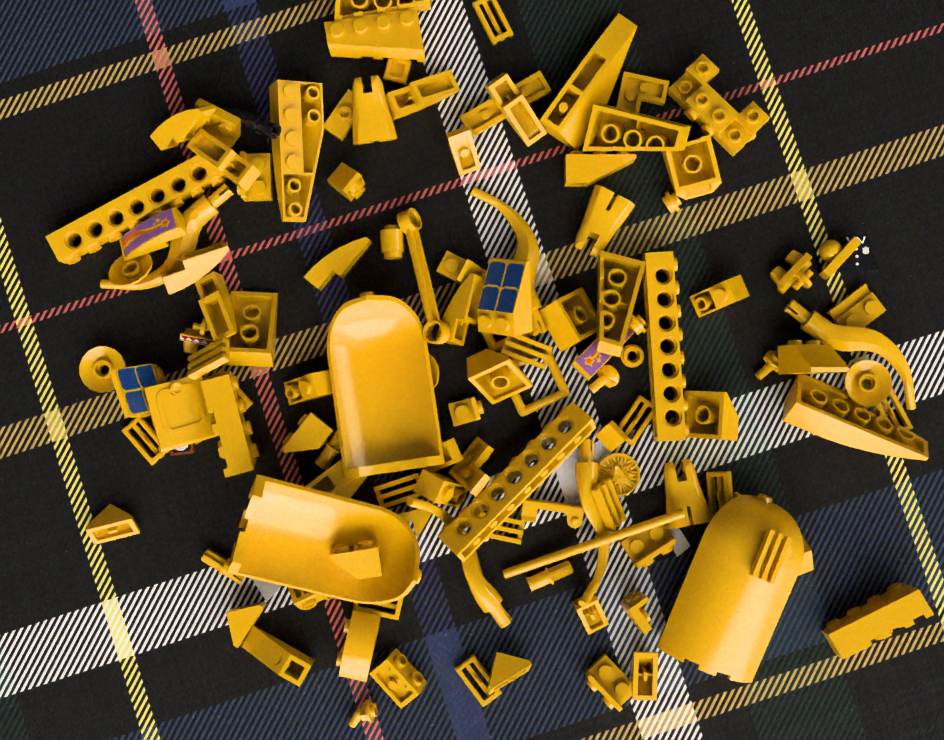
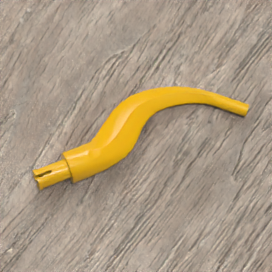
[100,183,234,290]
[470,186,547,336]
[784,299,916,410]
[575,439,611,607]
[406,496,512,628]

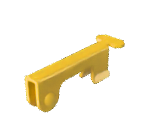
[521,498,584,528]

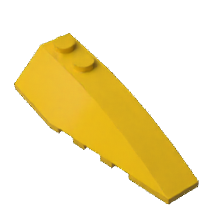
[783,374,929,461]

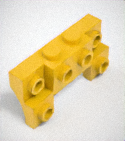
[667,54,770,157]

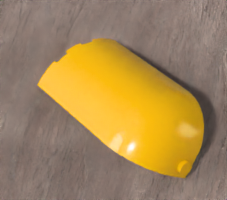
[327,291,445,479]
[227,474,422,604]
[657,493,804,683]

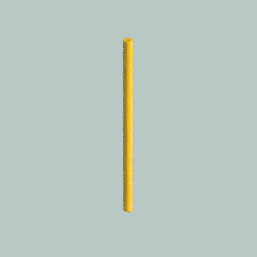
[503,508,685,579]

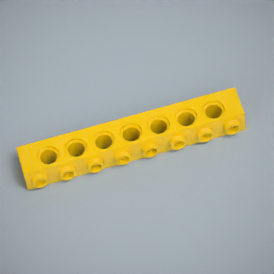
[45,155,227,265]
[641,251,689,442]
[438,402,596,563]

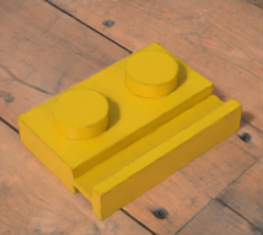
[826,283,886,327]

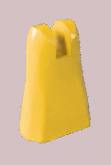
[352,75,398,145]
[575,185,635,258]
[664,459,712,529]

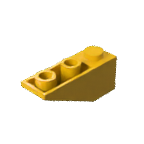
[564,150,636,187]
[242,625,315,687]

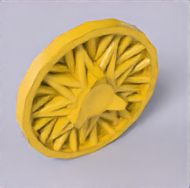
[598,453,640,496]

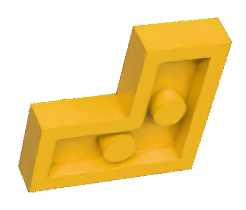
[616,71,670,113]
[448,436,494,497]

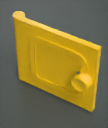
[143,376,217,453]

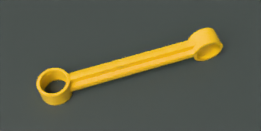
[397,208,450,344]

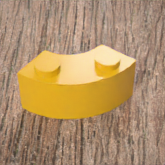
[336,610,381,682]

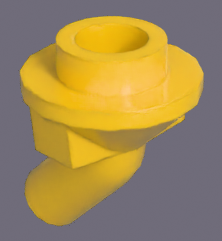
[755,350,778,380]
[588,365,620,394]
[348,698,378,728]

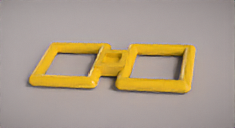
[477,321,570,417]

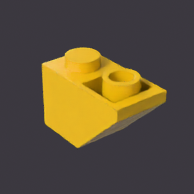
[327,162,366,202]
[690,274,750,318]
[284,370,333,405]
[282,413,335,453]
[413,469,467,507]
[330,540,382,579]

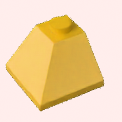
[466,349,533,405]
[684,390,739,441]

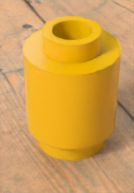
[380,225,405,260]

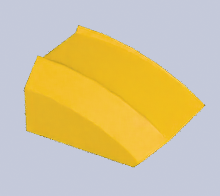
[662,135,721,200]

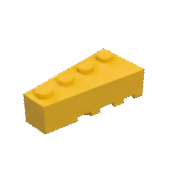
[334,0,432,21]
[324,7,426,62]
[582,103,691,151]
[597,250,646,357]
[200,371,259,478]
[821,582,934,659]

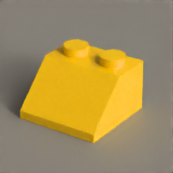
[539,287,597,352]
[778,340,849,374]

